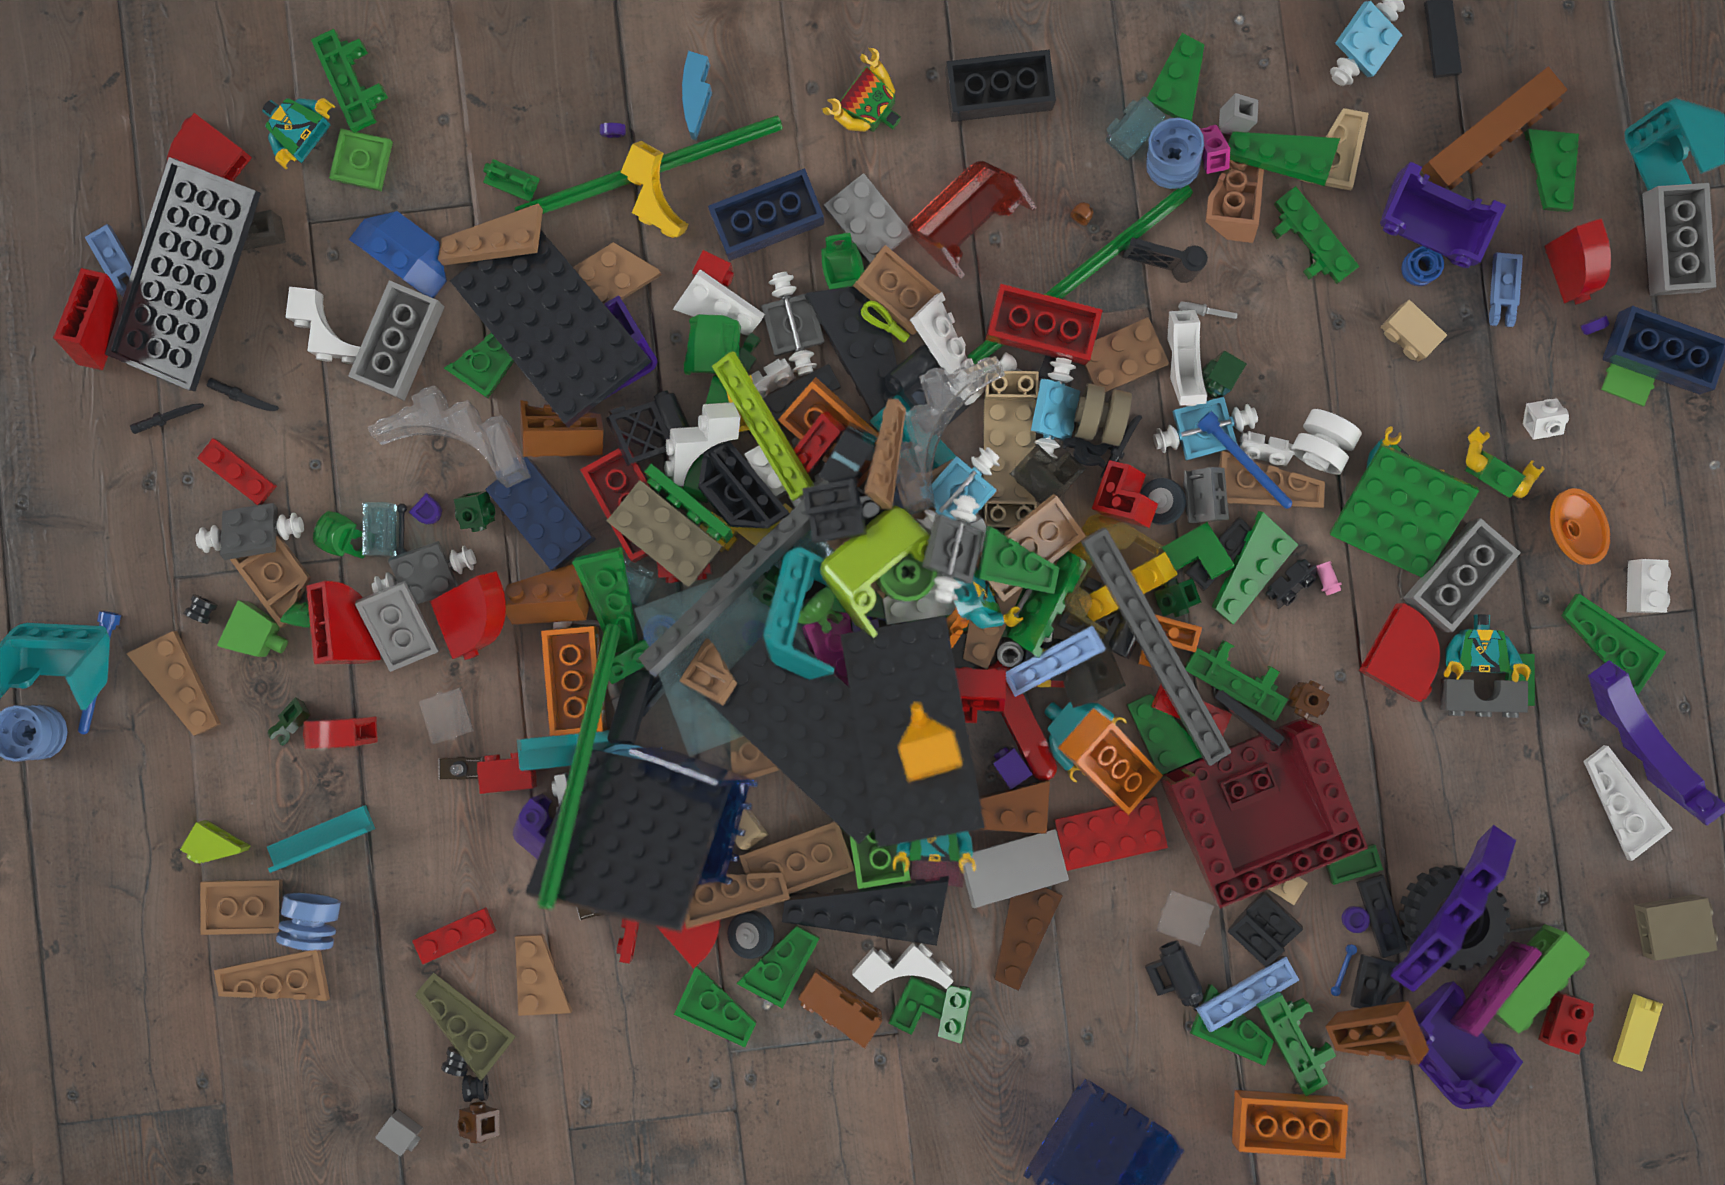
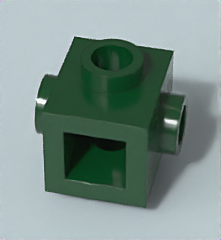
[454,491,495,532]
[752,565,781,608]
[1154,578,1202,618]

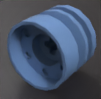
[1146,118,1204,189]
[0,705,68,762]
[276,893,341,950]

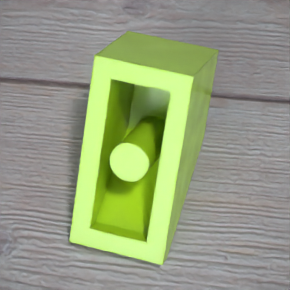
[180,820,250,863]

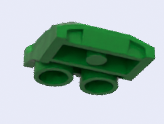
[684,314,741,375]

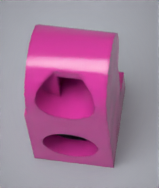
[1199,125,1230,174]

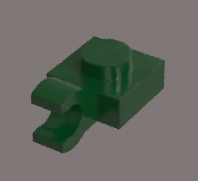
[739,333,761,373]
[267,697,311,746]

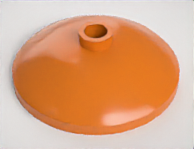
[1550,488,1610,565]

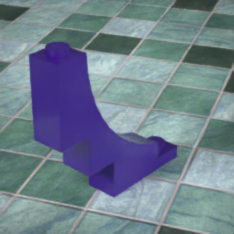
[1588,660,1725,826]
[1391,825,1516,992]

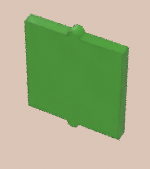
[1601,363,1655,407]

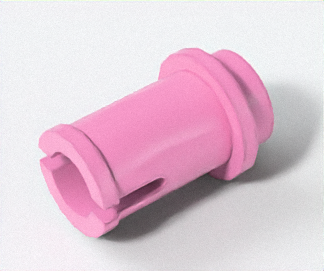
[1316,561,1342,596]

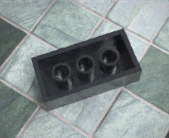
[945,49,1056,122]

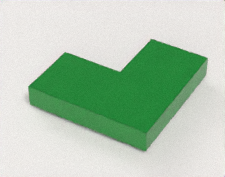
[1162,522,1234,580]
[888,975,946,1035]

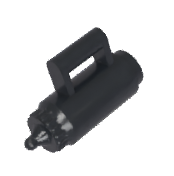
[1145,940,1204,1012]

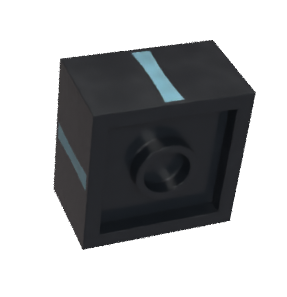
[819,422,877,484]

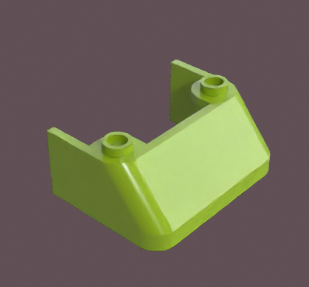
[820,506,930,638]

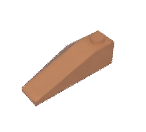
[1205,160,1264,243]

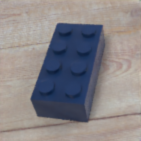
[708,168,825,261]
[1602,306,1725,395]
[485,456,596,570]

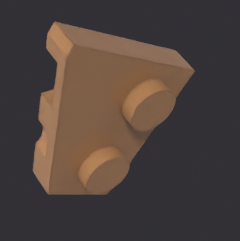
[679,638,737,706]

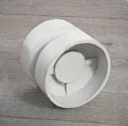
[1290,409,1362,475]

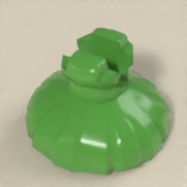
[797,586,843,634]

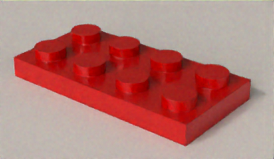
[1054,796,1168,871]

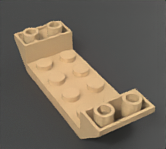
[983,371,1039,528]

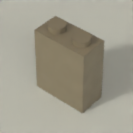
[1634,895,1718,961]

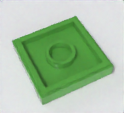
[329,129,393,191]

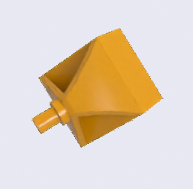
[899,703,962,782]

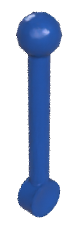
[1331,944,1357,996]

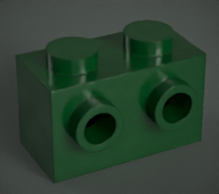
[1202,350,1247,399]

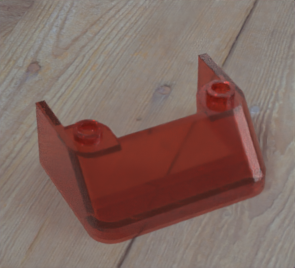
[908,161,1037,279]

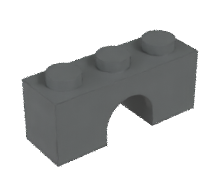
[1440,679,1528,718]

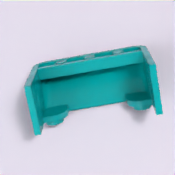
[1624,98,1725,191]
[764,548,834,680]
[0,623,110,710]

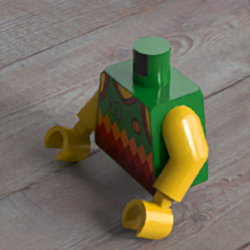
[823,48,901,132]
[1464,426,1544,498]

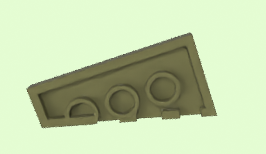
[415,973,516,1081]

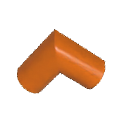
[1137,614,1202,668]

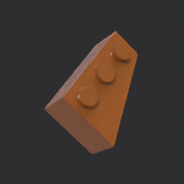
[520,400,603,457]
[504,564,590,625]
[979,780,1050,834]
[798,968,882,1049]
[1325,1001,1429,1065]

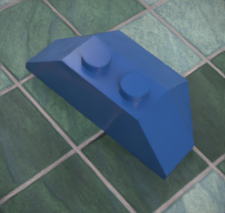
[349,211,447,298]

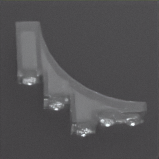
[896,356,1005,515]
[368,385,531,488]

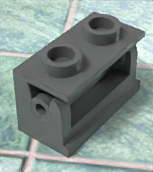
[1183,467,1229,523]

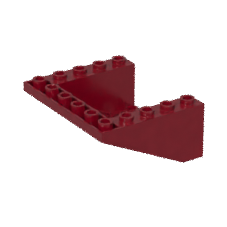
[1160,718,1368,908]

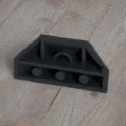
[698,441,789,528]

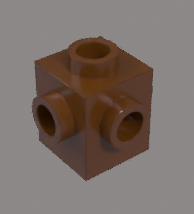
[1287,680,1330,720]
[457,1102,500,1143]

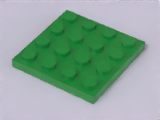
[1330,443,1479,578]

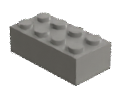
[1643,183,1716,296]
[348,280,445,401]
[1403,518,1521,632]

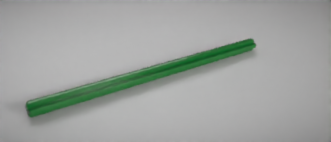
[514,115,783,214]
[967,185,1193,367]
[538,624,621,910]

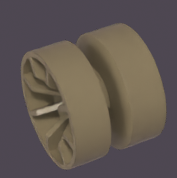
[1074,383,1132,446]

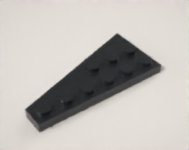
[804,286,902,418]
[782,876,949,946]

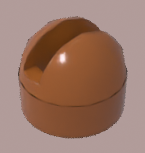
[1070,202,1093,225]

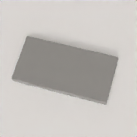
[960,829,1069,908]

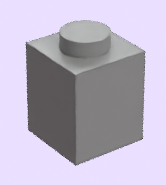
[1219,93,1258,135]
[375,1109,423,1157]

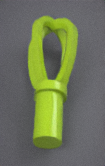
[861,301,910,343]

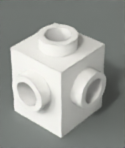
[1523,398,1569,440]

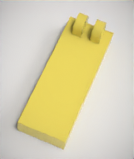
[1613,994,1663,1071]

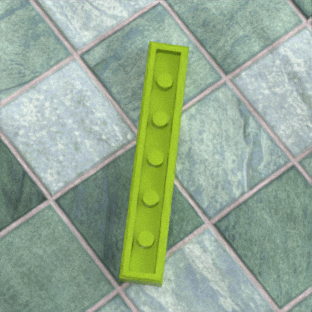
[712,351,815,501]

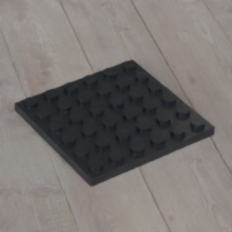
[525,749,732,932]

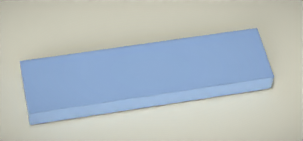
[1006,625,1106,697]
[1196,957,1299,1032]

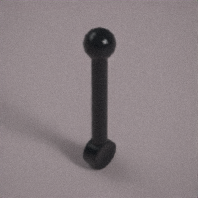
[396,503,407,555]

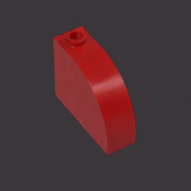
[167,113,252,181]
[1544,218,1611,305]
[53,268,119,370]
[430,571,506,660]
[306,581,381,664]
[1358,603,1440,702]
[303,717,378,749]
[656,870,721,969]

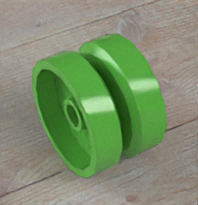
[875,552,937,602]

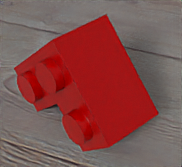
[1092,460,1158,528]
[955,667,1006,723]

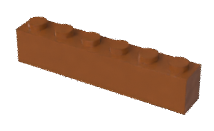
[1421,66,1568,191]

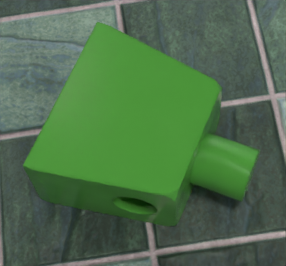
[217,600,288,657]

